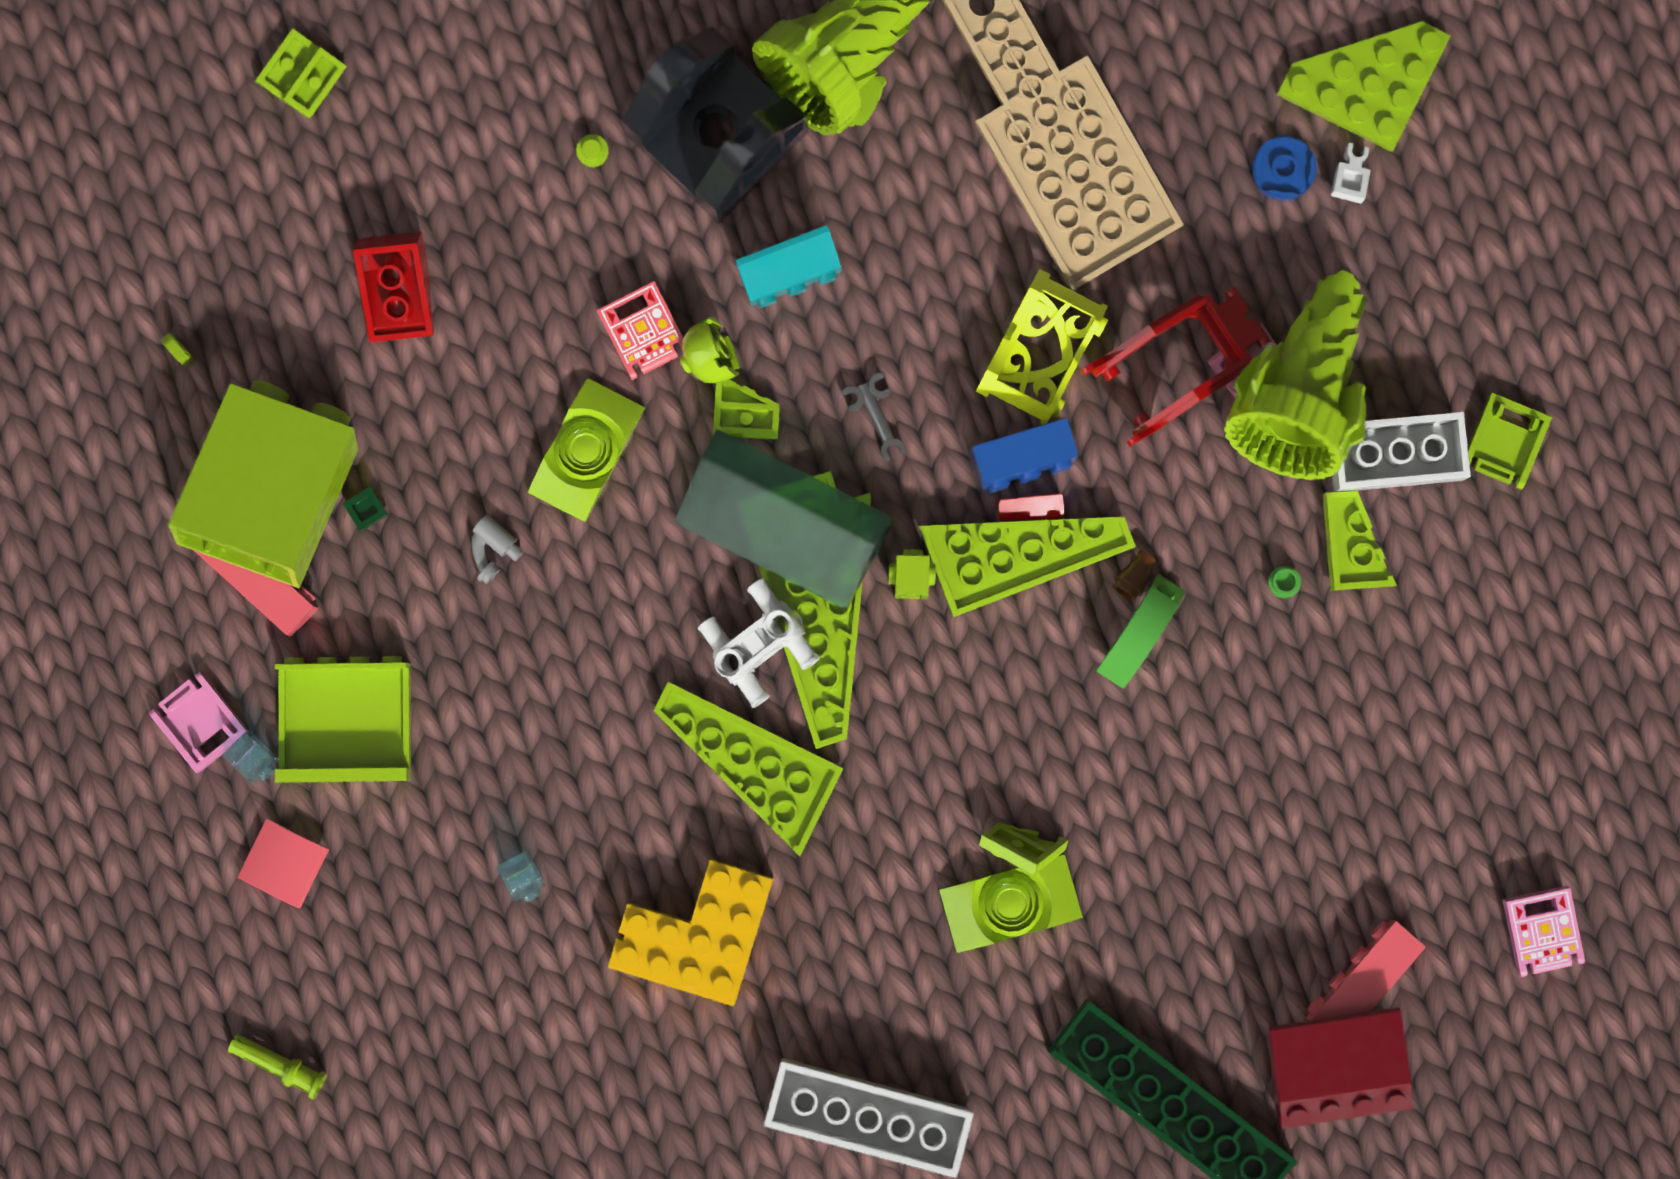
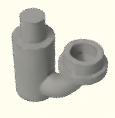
[471,514,523,584]

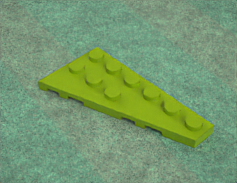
[918,516,1136,617]
[654,682,843,856]

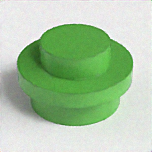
[1268,566,1301,598]

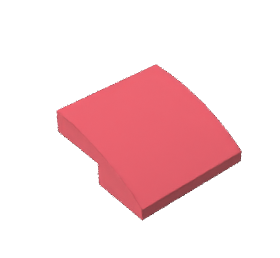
[237,819,329,908]

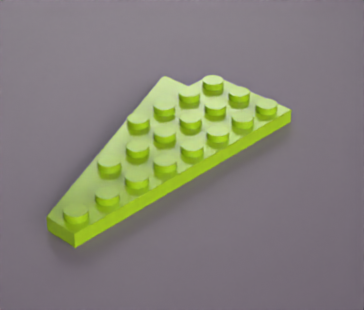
[738,471,871,749]

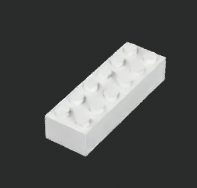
[764,1058,974,1178]

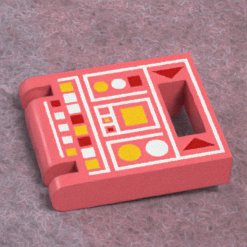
[596,281,683,380]

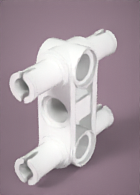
[697,578,820,708]

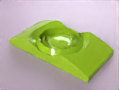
[528,378,645,523]
[939,854,1083,953]

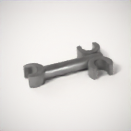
[841,373,905,462]

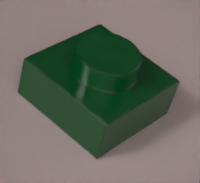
[343,487,389,532]

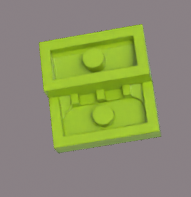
[255,28,347,119]

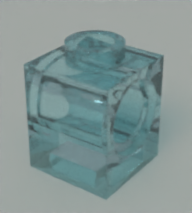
[222,732,279,783]
[496,851,546,904]

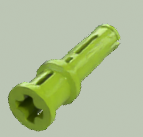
[228,1033,327,1100]

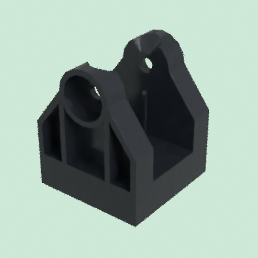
[621,26,808,224]

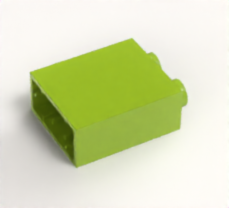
[168,381,358,589]

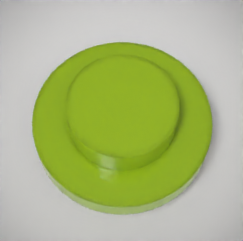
[576,134,609,167]

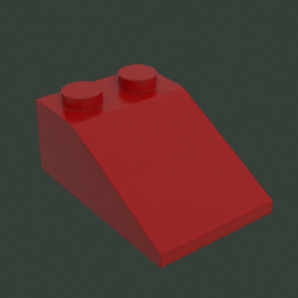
[353,232,434,342]

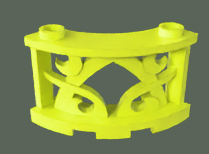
[976,269,1108,425]

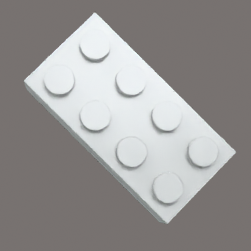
[1332,412,1471,492]

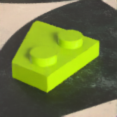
[713,379,780,439]

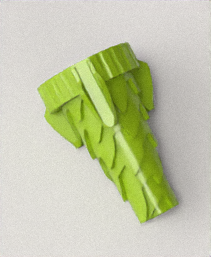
[752,0,930,135]
[1224,270,1367,480]

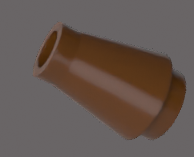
[1113,551,1156,601]

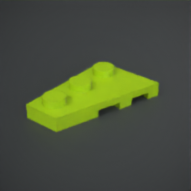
[1322,491,1397,591]

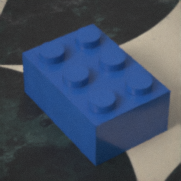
[970,418,1079,493]

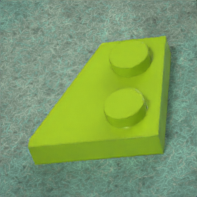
[979,822,1068,875]

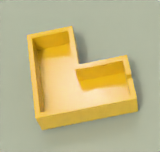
[608,859,774,1006]

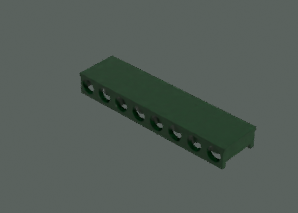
[1047,999,1298,1179]

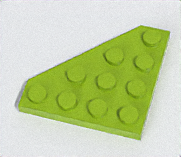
[1277,22,1451,152]

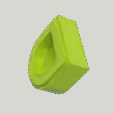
[160,333,194,367]

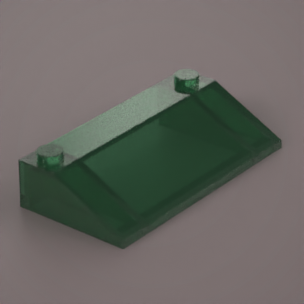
[674,429,892,610]

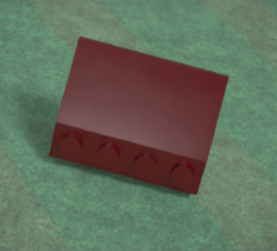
[1268,1007,1412,1129]

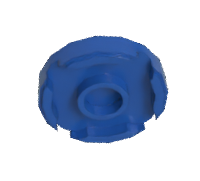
[1251,136,1317,201]

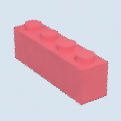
[195,551,319,637]
[1306,919,1426,1021]

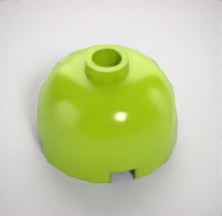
[680,316,740,383]

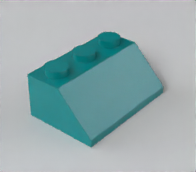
[735,225,841,308]

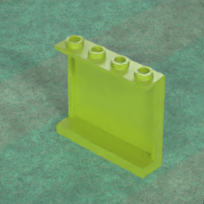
[275,656,411,782]

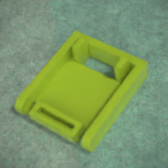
[1468,393,1552,490]

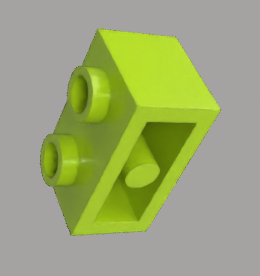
[889,549,936,599]

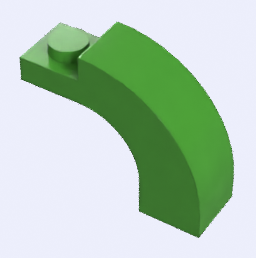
[1096,574,1186,689]

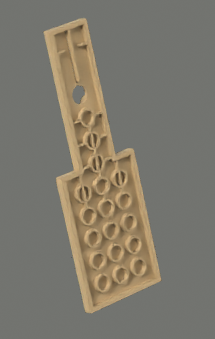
[942,0,1184,291]

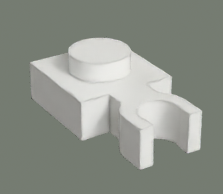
[1331,143,1371,204]

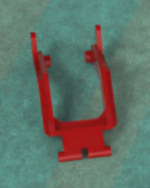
[1080,287,1271,447]

